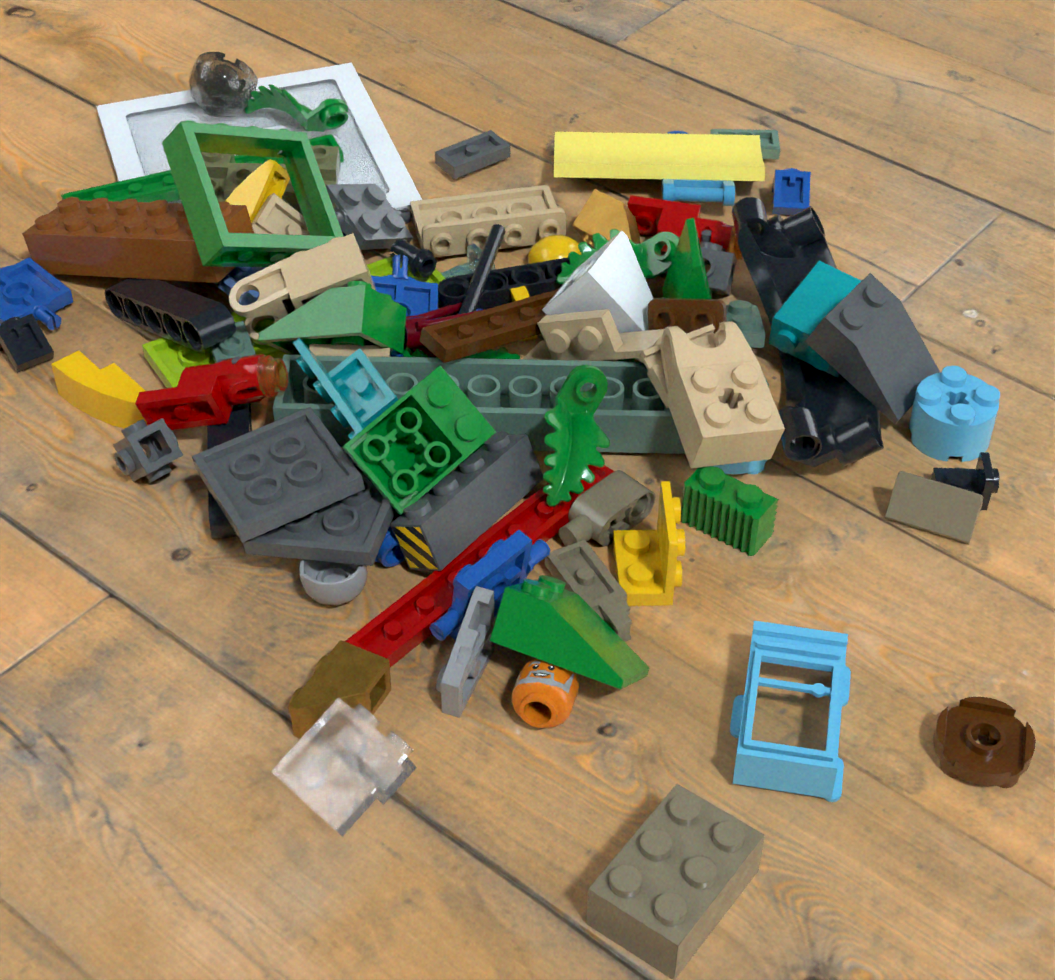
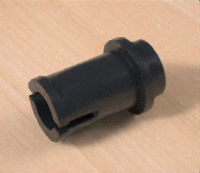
[390,239,436,278]

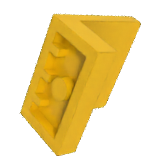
[613,481,685,606]

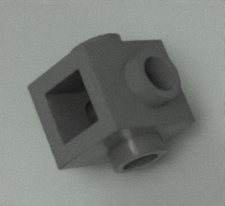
[700,242,737,297]
[113,418,183,482]

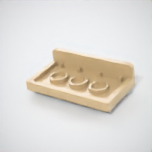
[410,185,566,258]

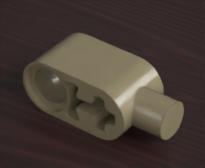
[559,470,656,546]

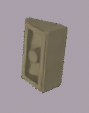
[885,471,983,545]

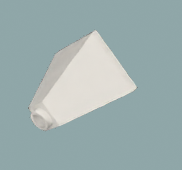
[542,230,653,333]

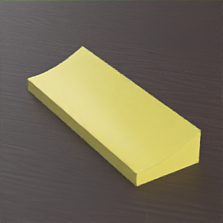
[554,132,766,181]

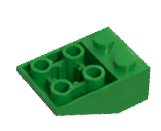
[342,365,496,515]

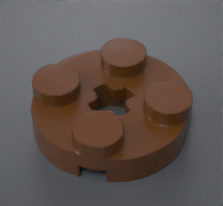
[933,697,1036,788]

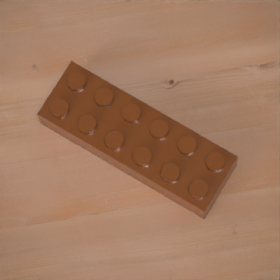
[22,197,254,283]

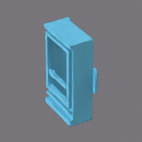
[730,621,851,802]

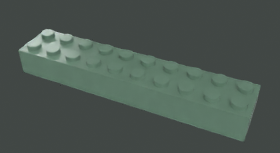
[273,355,685,454]

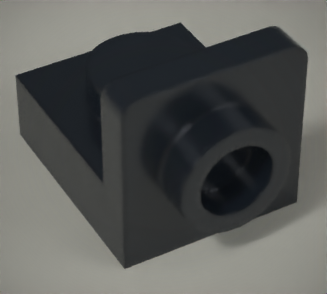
[0,314,54,373]
[931,452,999,510]

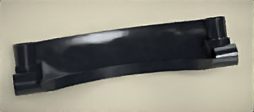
[732,197,884,467]

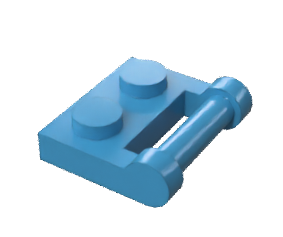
[661,179,735,206]

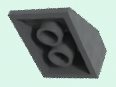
[805,273,940,424]

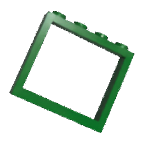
[162,120,344,267]

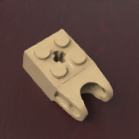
[229,233,377,345]
[661,321,785,468]

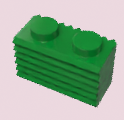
[681,466,779,556]

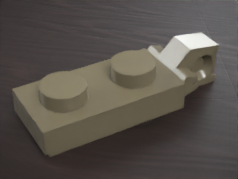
[545,540,632,642]

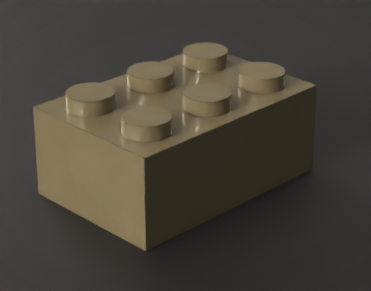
[586,784,765,980]

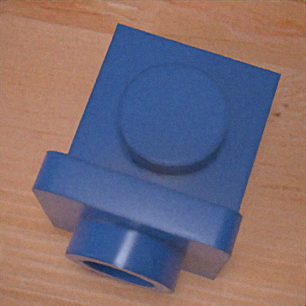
[772,168,811,215]

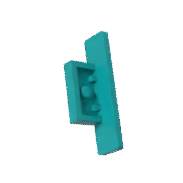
[293,338,399,439]

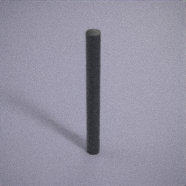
[459,224,505,314]

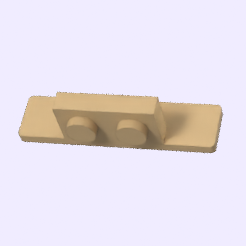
[523,309,664,361]

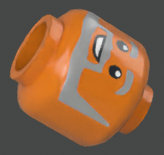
[512,658,579,728]

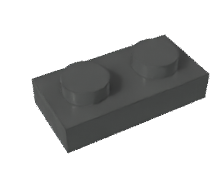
[435,130,510,179]

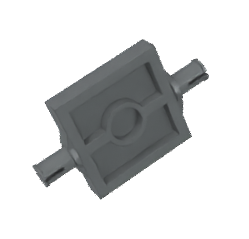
[326,184,413,250]

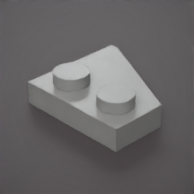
[436,586,495,718]

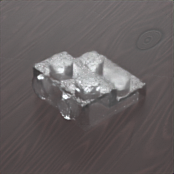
[271,697,417,837]

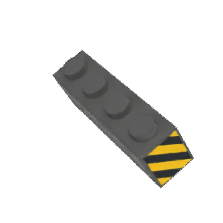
[390,431,543,571]

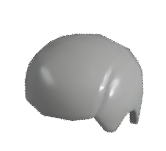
[300,559,368,605]

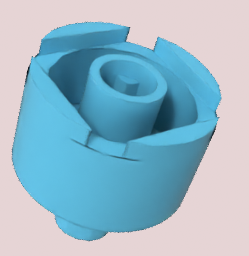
[909,366,1000,462]

